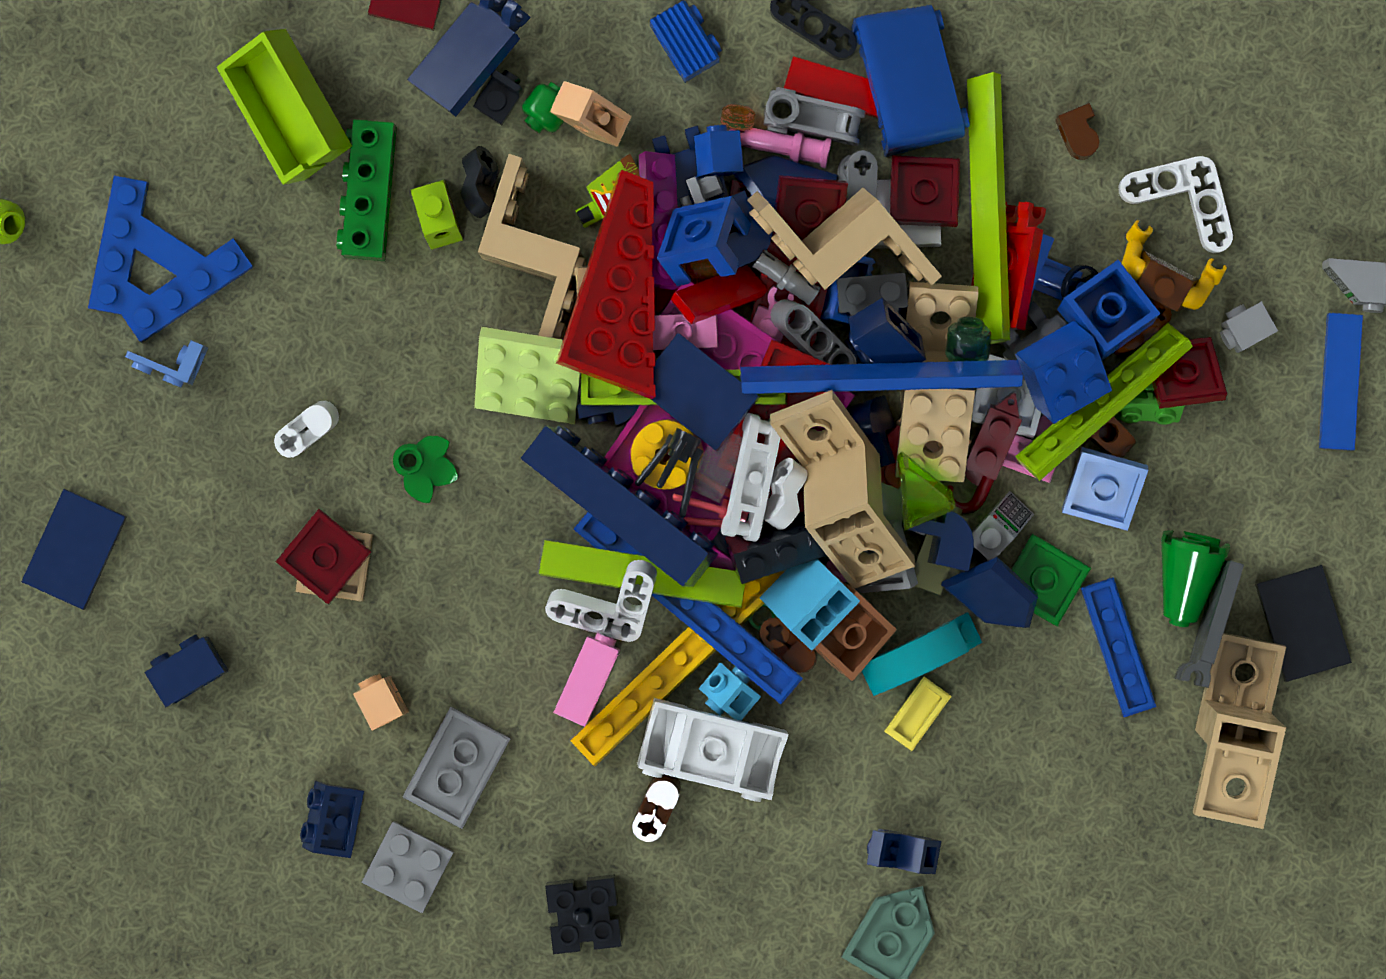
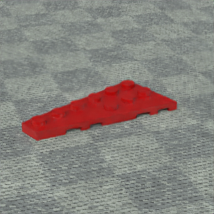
[556,170,656,399]

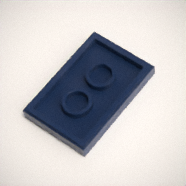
[651,333,760,452]
[21,489,127,610]

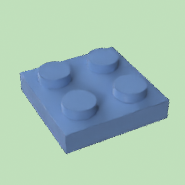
[1062,447,1148,531]

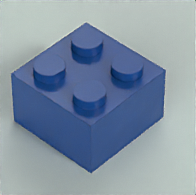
[1057,260,1160,360]
[1015,321,1112,424]

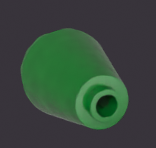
[1161,530,1230,627]

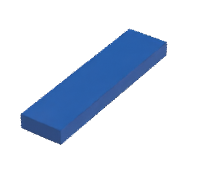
[1319,313,1363,451]
[1080,577,1156,717]

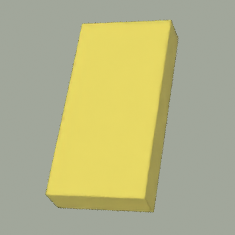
[884,676,952,751]

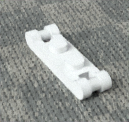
[721,413,781,542]

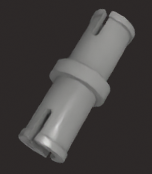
[752,250,821,305]

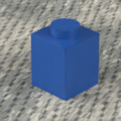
[694,125,743,177]

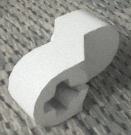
[274,401,339,458]
[764,458,808,530]

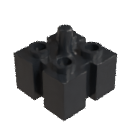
[545,874,622,954]

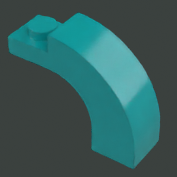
[862,612,983,696]

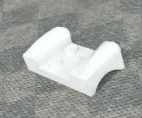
[637,698,788,802]

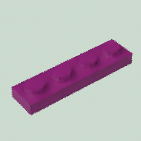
[639,151,681,290]

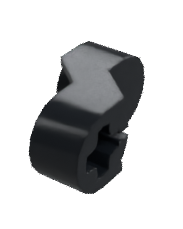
[460,146,500,218]

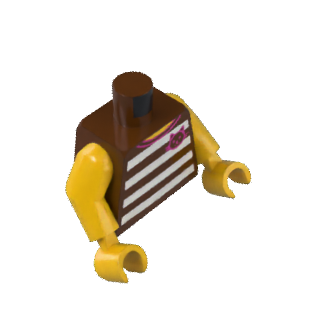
[1121,220,1227,312]

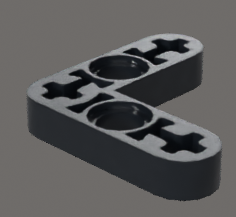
[770,0,857,60]

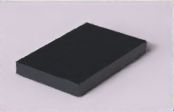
[1255,565,1352,682]

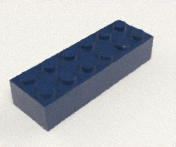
[520,425,718,587]

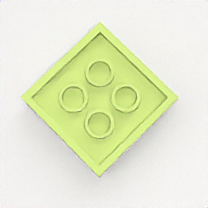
[474,327,581,424]

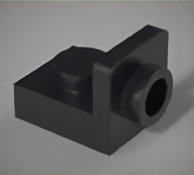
[473,70,524,126]

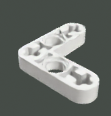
[1118,156,1233,253]
[545,560,657,642]

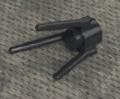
[635,428,703,518]

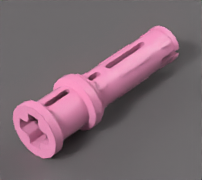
[729,128,832,168]

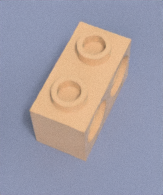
[353,674,409,731]

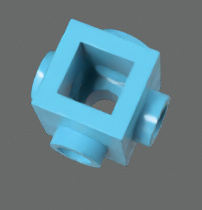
[699,663,761,721]

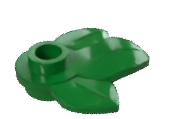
[393,436,458,503]

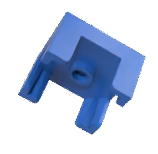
[657,196,751,286]

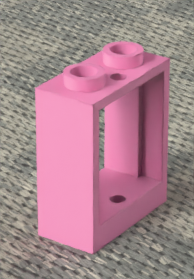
[553,632,620,727]

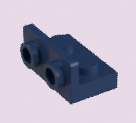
[300,781,364,858]

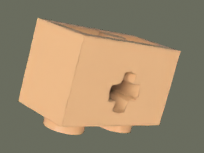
[550,81,632,147]

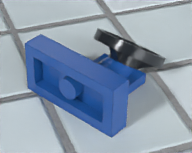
[1031,234,1098,301]

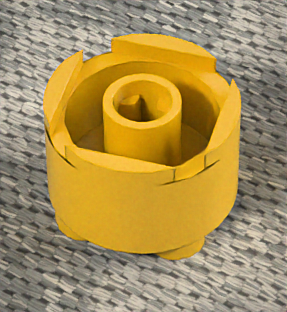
[631,419,704,490]

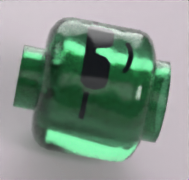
[945,317,992,362]

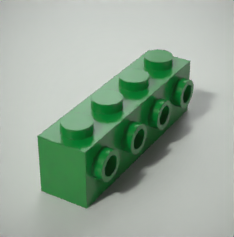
[336,119,397,261]

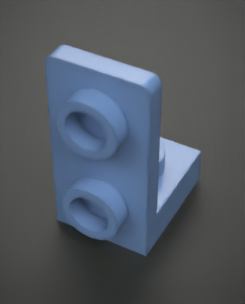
[125,340,208,388]

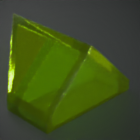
[897,452,956,530]

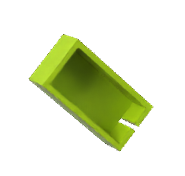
[216,29,352,185]

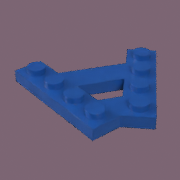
[88,176,253,343]

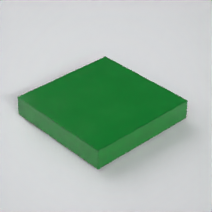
[1011,534,1091,627]

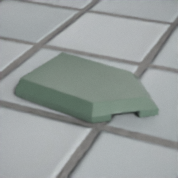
[841,886,935,979]

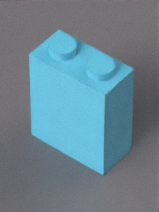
[759,559,860,650]

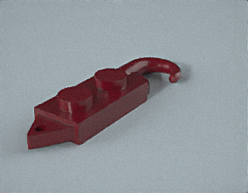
[945,391,1022,514]

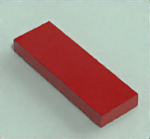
[784,56,878,118]
[671,265,768,324]

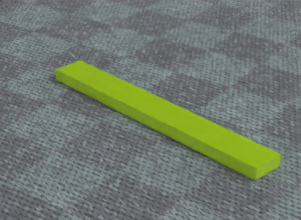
[967,72,1010,346]

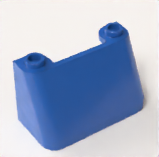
[851,5,970,157]

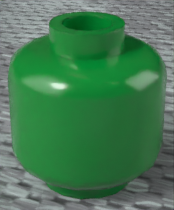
[522,82,564,134]

